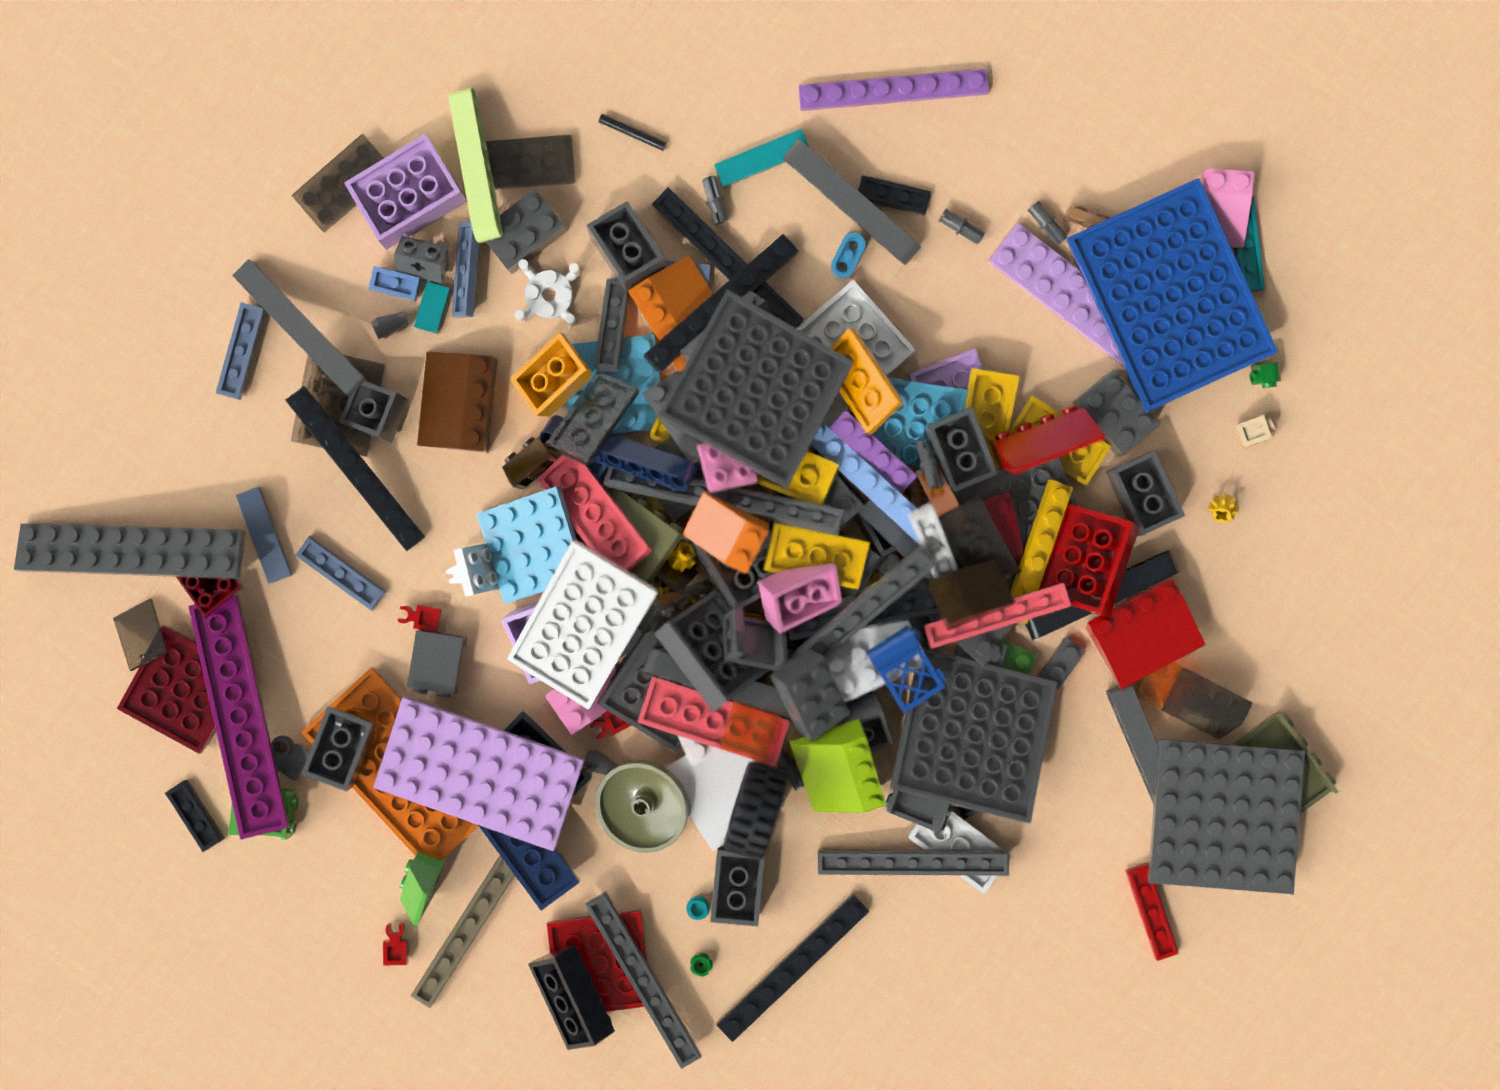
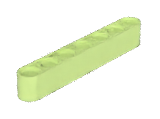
[448,87,503,243]

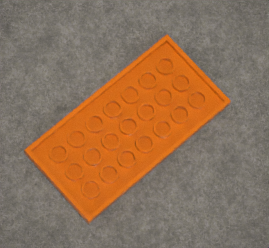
[301,667,478,861]

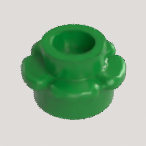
[690,953,713,977]

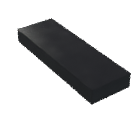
[858,175,931,216]
[165,779,225,852]

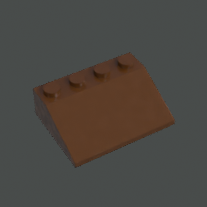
[417,352,498,453]

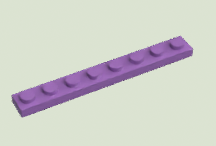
[798,69,989,111]

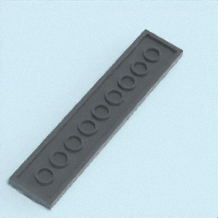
[14,523,246,579]

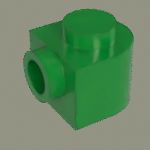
[1249,362,1281,389]

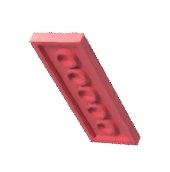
[538,452,653,572]
[638,676,790,767]

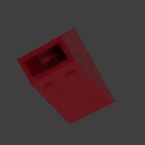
[176,577,243,618]

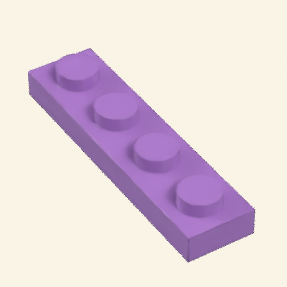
[830,410,917,494]

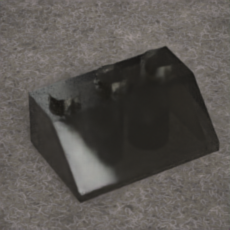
[1161,668,1253,740]

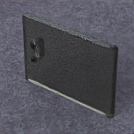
[113,598,169,671]

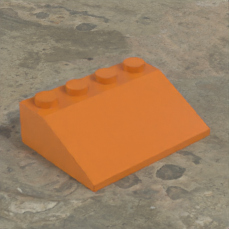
[628,255,713,372]

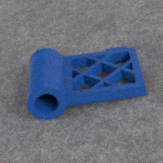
[866,626,946,713]

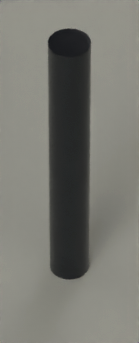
[598,114,667,151]

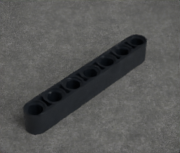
[1024,550,1180,640]

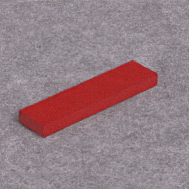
[1124,863,1179,961]

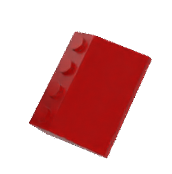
[990,405,1106,475]
[1039,504,1140,618]
[1085,578,1206,690]

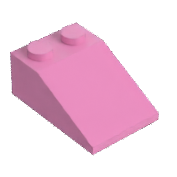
[1201,168,1254,249]
[758,563,842,633]
[545,667,618,735]

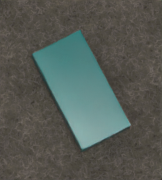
[414,282,451,334]

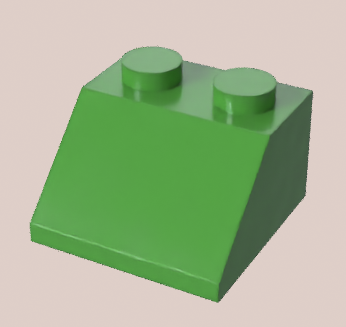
[399,851,445,926]

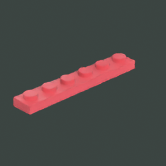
[923,583,1071,649]

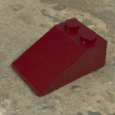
[960,492,1024,569]

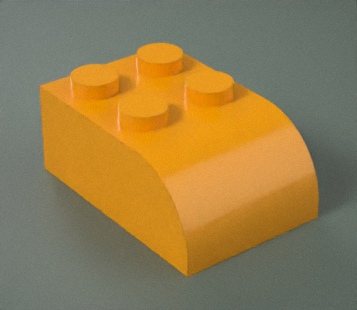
[510,332,592,417]

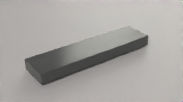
[594,279,630,373]

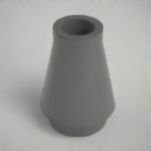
[371,311,408,339]
[583,749,619,775]

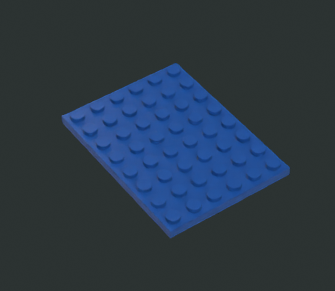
[1066,178,1278,412]

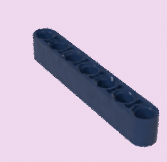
[540,415,698,491]

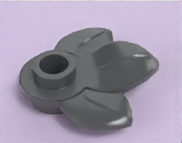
[271,735,309,781]

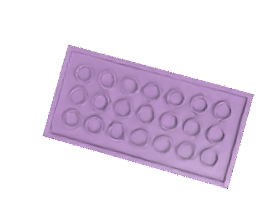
[373,696,585,851]

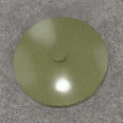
[595,760,689,853]

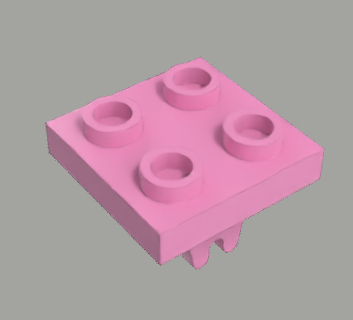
[697,444,758,494]

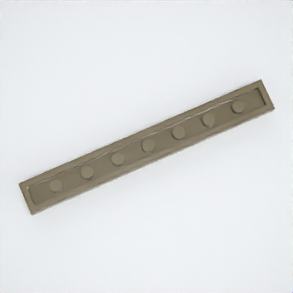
[410,856,515,1008]

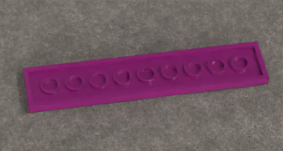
[188,594,290,840]

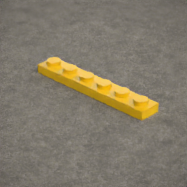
[1010,479,1073,624]

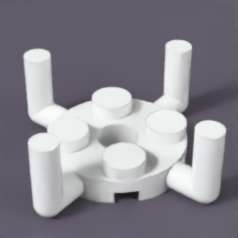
[515,259,581,327]

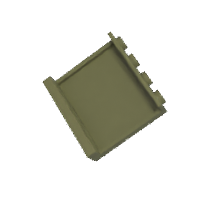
[576,488,689,585]
[1231,713,1339,814]

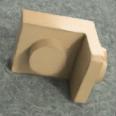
[1236,413,1277,447]

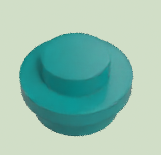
[686,896,710,920]

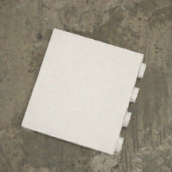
[665,752,786,851]

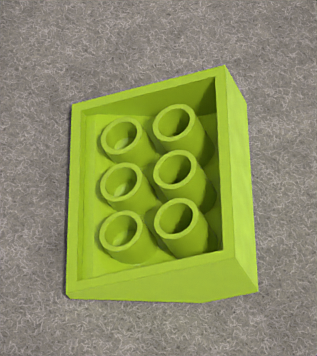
[790,719,886,813]

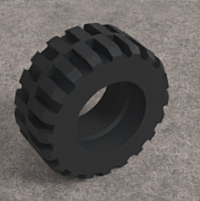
[723,761,789,860]

